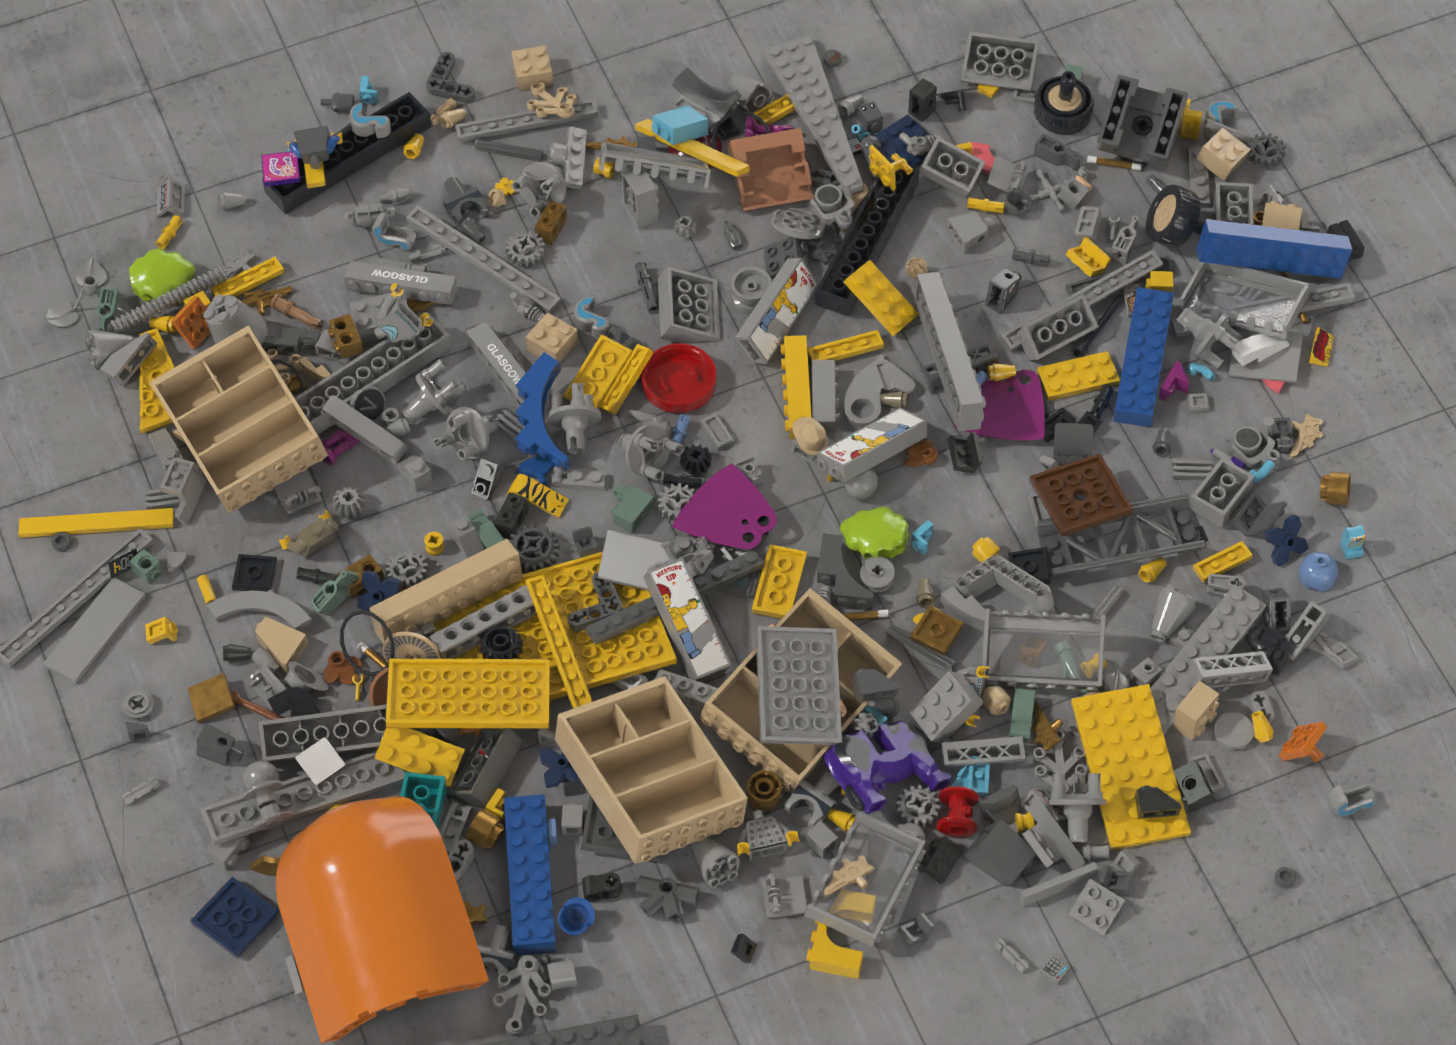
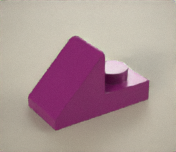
[1159,361,1189,401]

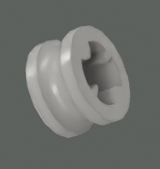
[382,408,400,426]

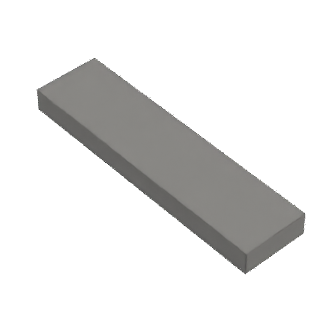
[1019,862,1098,907]

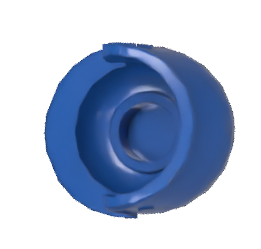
[558,897,595,935]

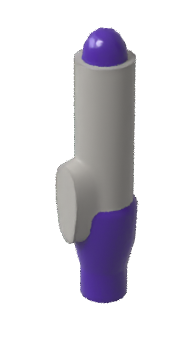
[1210,448,1245,469]

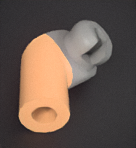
[1075,167,1092,193]

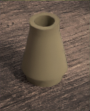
[881,391,909,409]
[916,578,936,608]

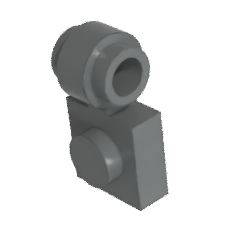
[1271,417,1293,452]

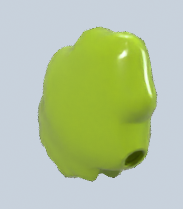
[129,248,196,302]
[840,506,909,559]

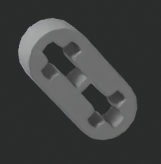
[1249,691,1275,726]

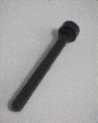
[1071,294,1124,358]

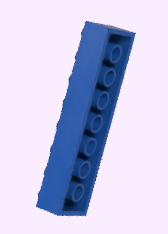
[1196,219,1352,279]
[1113,287,1174,428]
[504,794,556,956]

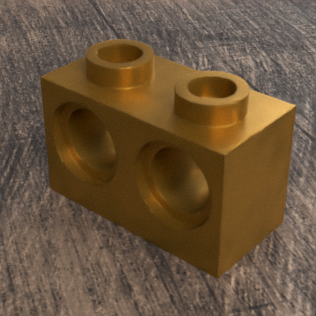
[534,200,567,245]
[327,314,363,359]
[337,554,384,599]

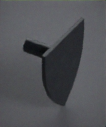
[936,88,979,112]

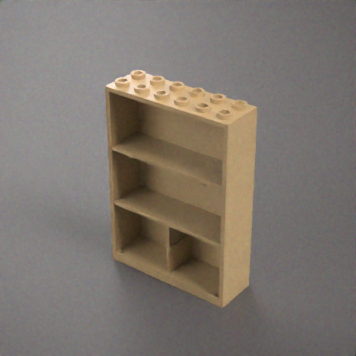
[149,326,328,514]
[699,588,902,794]
[555,676,748,864]

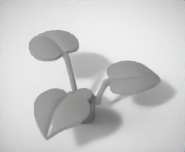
[44,257,131,327]

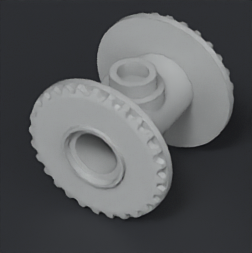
[243,780,293,831]

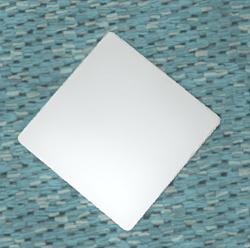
[295,737,345,785]

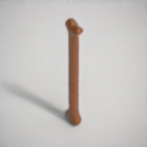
[231,691,285,720]

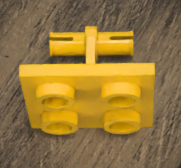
[869,145,913,191]

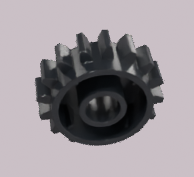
[479,626,524,659]

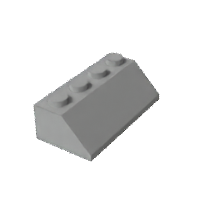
[1021,293,1099,360]

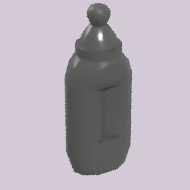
[724,220,743,250]

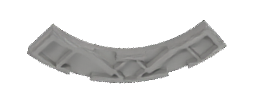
[206,591,312,630]
[1247,625,1359,670]

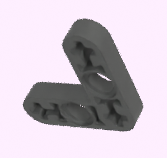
[426,52,476,103]
[568,572,623,632]

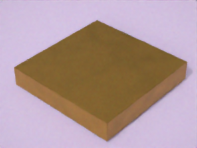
[910,606,964,656]
[187,673,235,723]

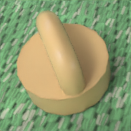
[488,188,507,207]

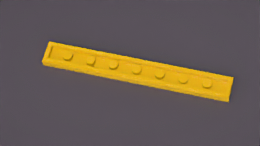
[635,119,750,177]
[18,508,174,538]
[525,574,592,709]

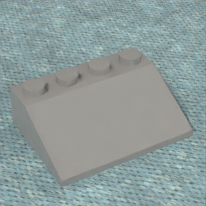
[961,32,1039,91]
[658,267,720,342]

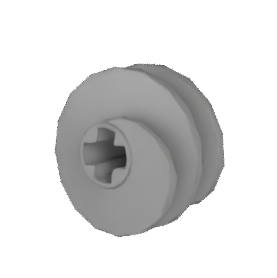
[860,556,895,593]

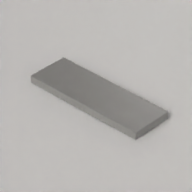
[43,577,146,684]

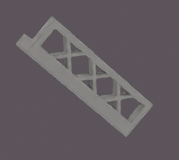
[1192,651,1273,688]
[941,736,1025,767]

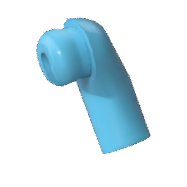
[851,124,871,141]
[1187,362,1216,381]
[1249,460,1275,483]

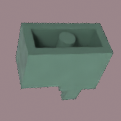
[612,484,654,534]

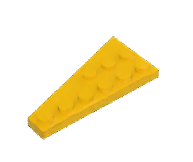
[140,328,174,434]

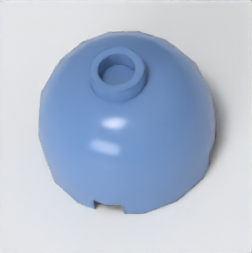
[1298,552,1338,592]

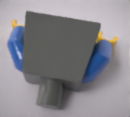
[287,126,343,169]

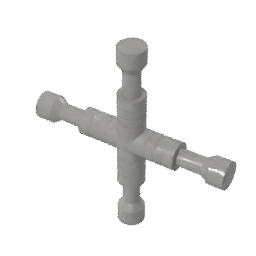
[1030,169,1066,213]

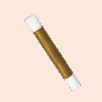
[1087,155,1141,171]
[842,610,888,621]
[357,642,387,668]

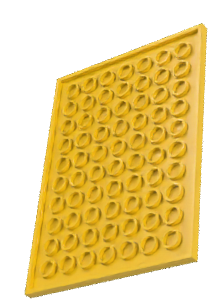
[433,552,677,700]

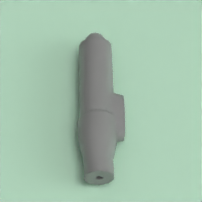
[628,409,656,422]

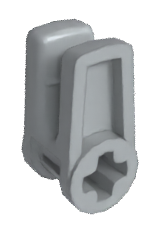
[1207,574,1245,598]

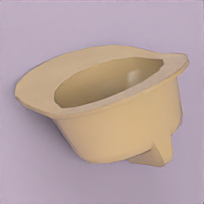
[792,417,828,455]

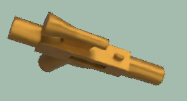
[242,285,293,316]

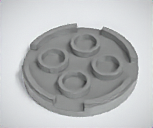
[771,207,826,239]

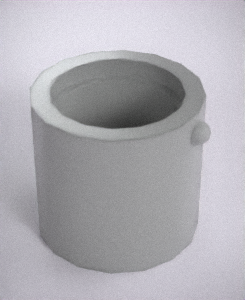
[547,958,577,991]

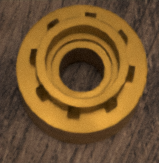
[1320,472,1351,506]
[747,770,782,811]
[465,809,505,849]

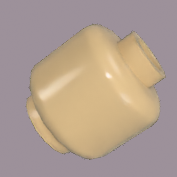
[981,686,1011,715]

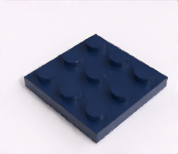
[875,114,930,168]
[190,876,279,958]

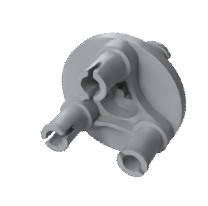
[512,162,567,218]
[1177,307,1243,369]
[403,359,469,423]
[548,383,601,454]
[433,407,499,461]
[619,424,684,481]
[1049,773,1107,842]

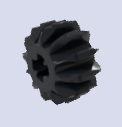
[680,444,712,476]

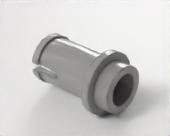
[1082,844,1109,861]

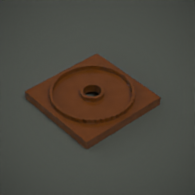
[1029,453,1133,537]

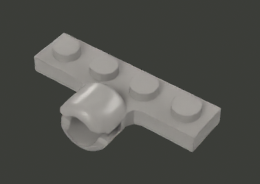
[547,126,587,190]

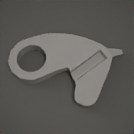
[844,354,915,429]

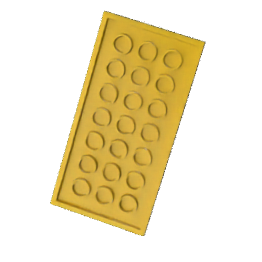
[386,659,550,728]
[1071,684,1191,850]

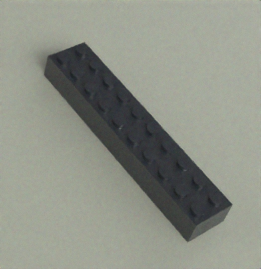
[262,92,432,214]
[815,159,919,316]

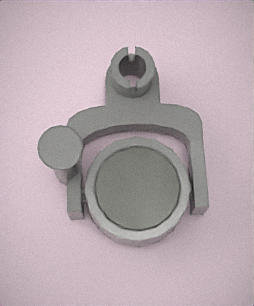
[810,177,854,229]
[1229,416,1280,470]
[660,536,714,578]

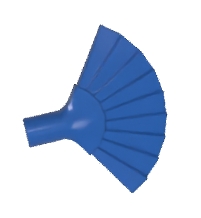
[515,456,554,486]

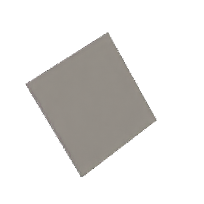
[1229,327,1304,383]
[597,530,674,591]

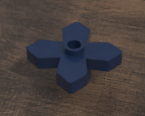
[1264,514,1309,566]
[357,570,402,611]
[539,748,582,788]

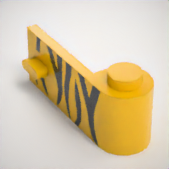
[507,474,569,518]

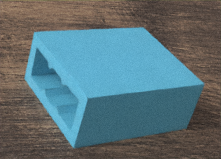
[652,106,708,145]

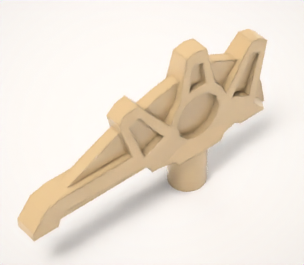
[1289,413,1323,459]
[824,856,875,898]

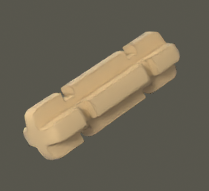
[430,98,457,126]

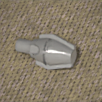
[379,186,412,204]

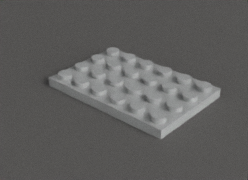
[756,626,842,745]

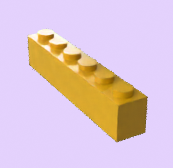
[780,335,811,439]

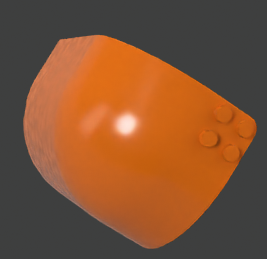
[276,796,489,1043]

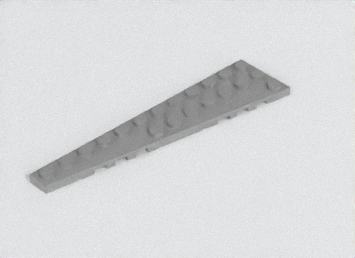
[763,35,863,194]

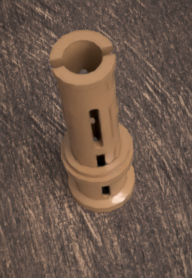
[270,293,323,329]

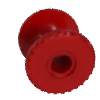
[937,786,979,838]

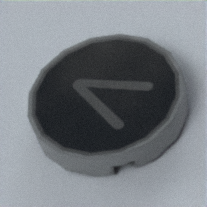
[350,385,386,421]

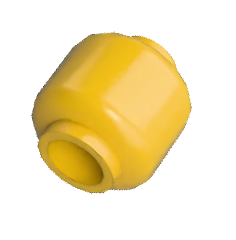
[971,537,1000,563]

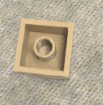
[511,45,553,91]
[1196,128,1251,181]
[525,313,578,364]
[1172,681,1219,741]

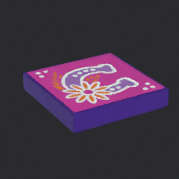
[261,151,300,187]

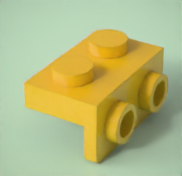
[1066,237,1111,277]

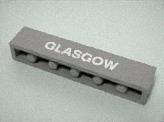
[344,261,458,305]
[467,321,526,408]

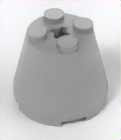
[203,295,268,345]

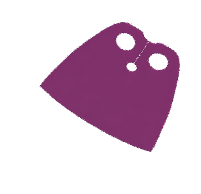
[954,369,1045,440]
[672,463,777,549]

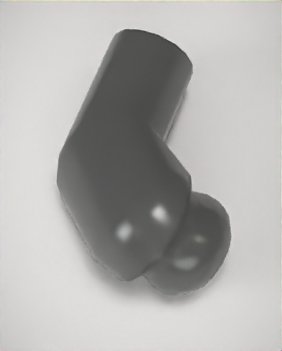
[537,953,552,983]

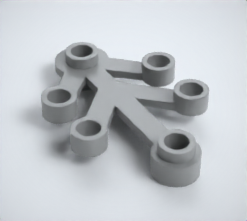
[1033,729,1087,794]
[492,955,551,1036]

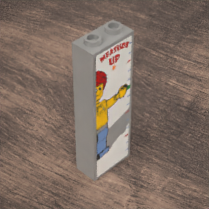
[735,258,819,364]
[817,408,927,483]
[643,558,731,681]

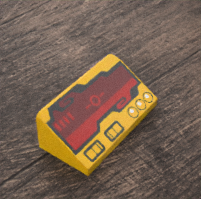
[1309,327,1334,367]

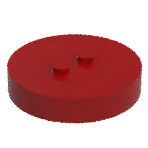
[641,343,717,413]

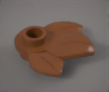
[903,438,938,467]
[324,651,362,685]

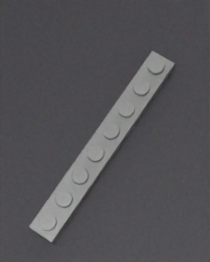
[455,99,598,142]

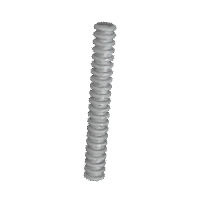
[110,265,227,334]

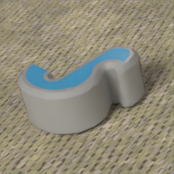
[1205,100,1238,140]
[349,102,391,138]
[372,213,418,250]
[574,296,609,339]
[1327,784,1377,817]

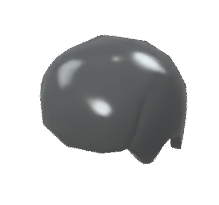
[1005,189,1033,216]

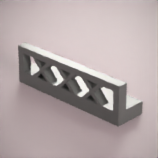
[921,343,998,395]

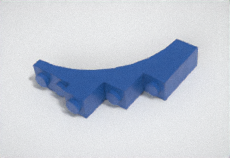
[515,352,571,470]

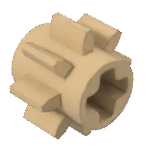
[905,257,928,280]

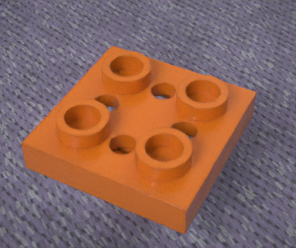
[171,296,211,349]
[1278,721,1327,763]

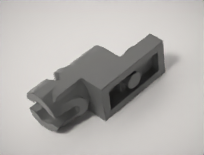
[261,327,322,356]

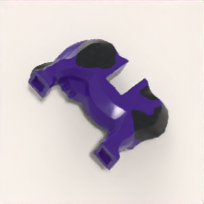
[824,720,953,815]

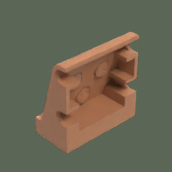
[727,128,815,212]

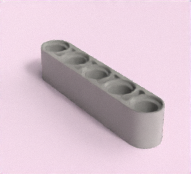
[320,395,408,464]

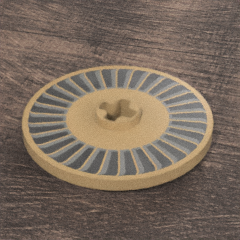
[382,632,441,663]

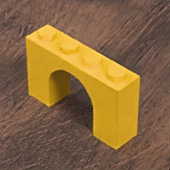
[806,889,876,979]

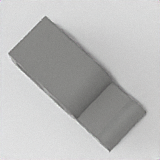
[1110,215,1139,264]

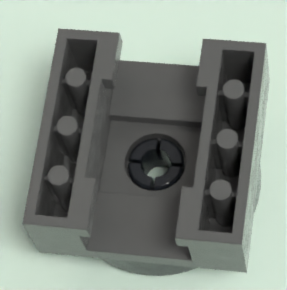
[1097,74,1188,168]

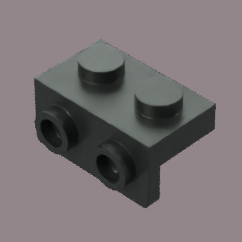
[947,432,983,473]
[917,836,963,884]

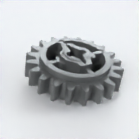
[509,524,560,573]

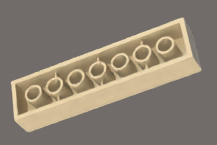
[369,539,523,645]

